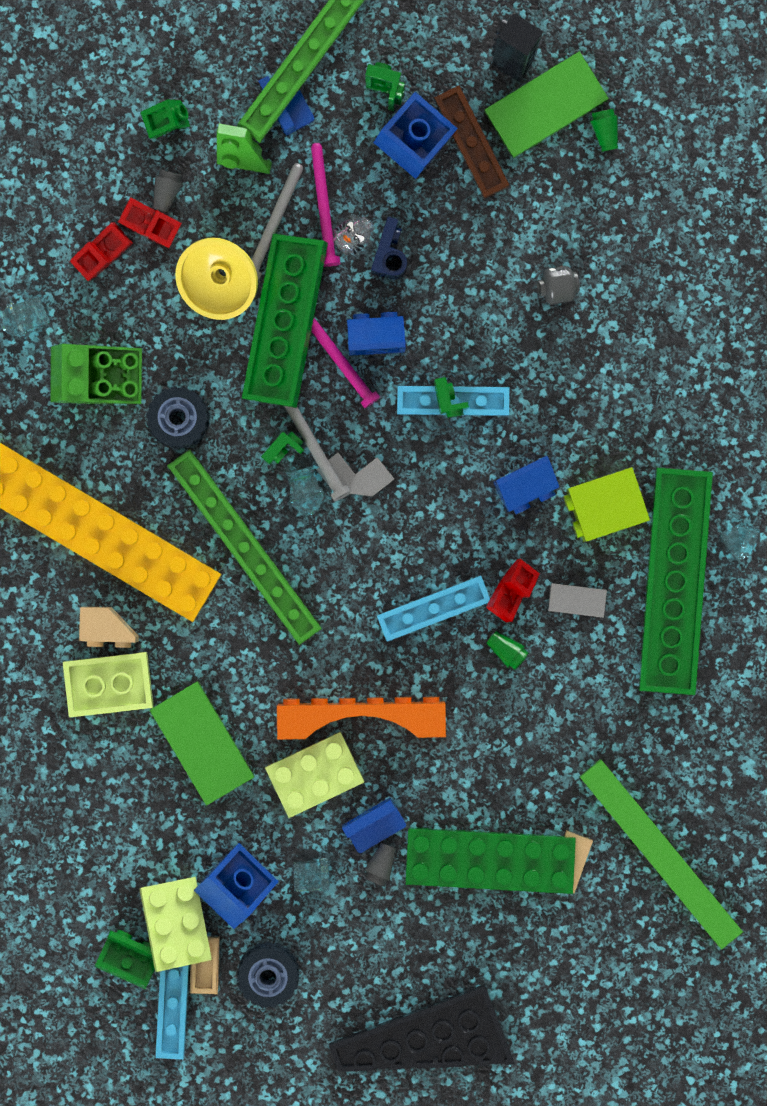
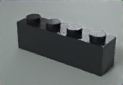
[491,12,543,82]

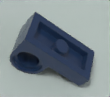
[371,216,407,279]

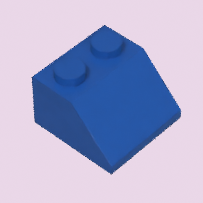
[373,92,458,179]
[347,312,406,356]
[493,456,560,514]
[194,843,279,929]

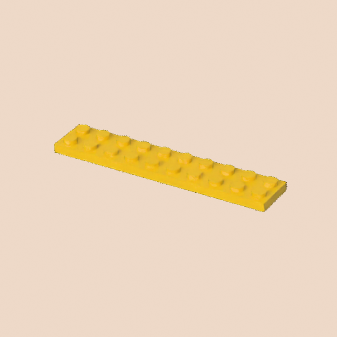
[0,443,222,622]

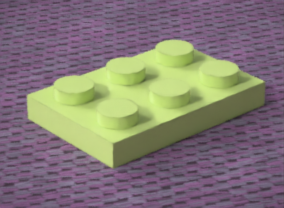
[63,652,154,717]
[265,731,364,818]
[140,877,212,972]

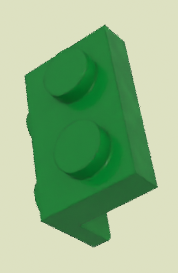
[365,62,405,112]
[95,930,155,989]

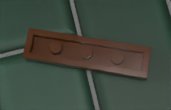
[434,85,509,199]

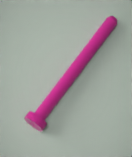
[311,143,341,267]
[311,318,380,409]

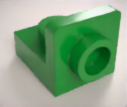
[141,99,190,139]
[434,377,469,418]
[261,432,305,465]

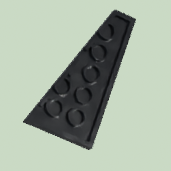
[329,984,515,1072]

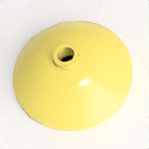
[175,238,258,320]

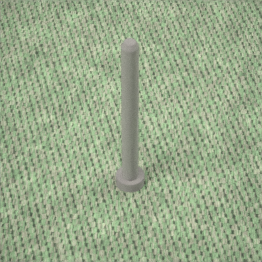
[252,163,303,280]
[284,406,351,502]

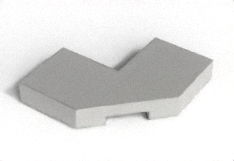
[316,453,394,496]

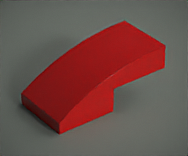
[117,197,182,248]
[70,222,133,282]
[486,559,540,623]

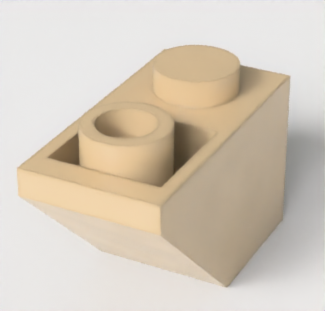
[79,607,139,648]

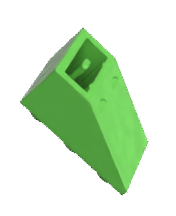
[51,344,142,404]

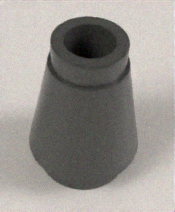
[152,169,182,213]
[364,843,396,887]

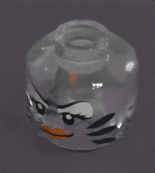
[333,214,375,256]

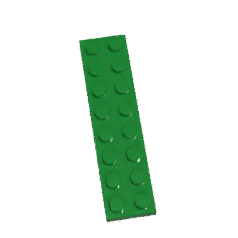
[638,468,713,695]

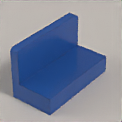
[258,76,314,136]
[342,797,406,853]

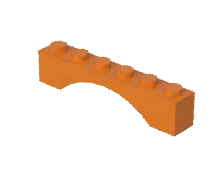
[277,696,446,740]

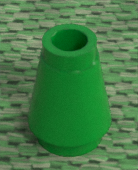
[590,109,618,152]
[486,631,529,670]

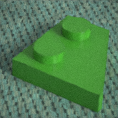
[217,123,272,174]

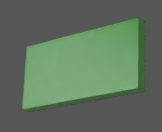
[484,51,609,159]
[150,681,255,806]

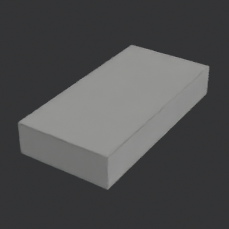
[548,583,607,618]

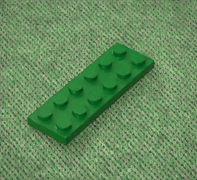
[242,234,328,408]
[406,827,576,894]

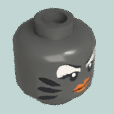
[537,266,580,305]

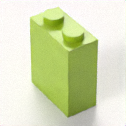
[563,467,650,542]

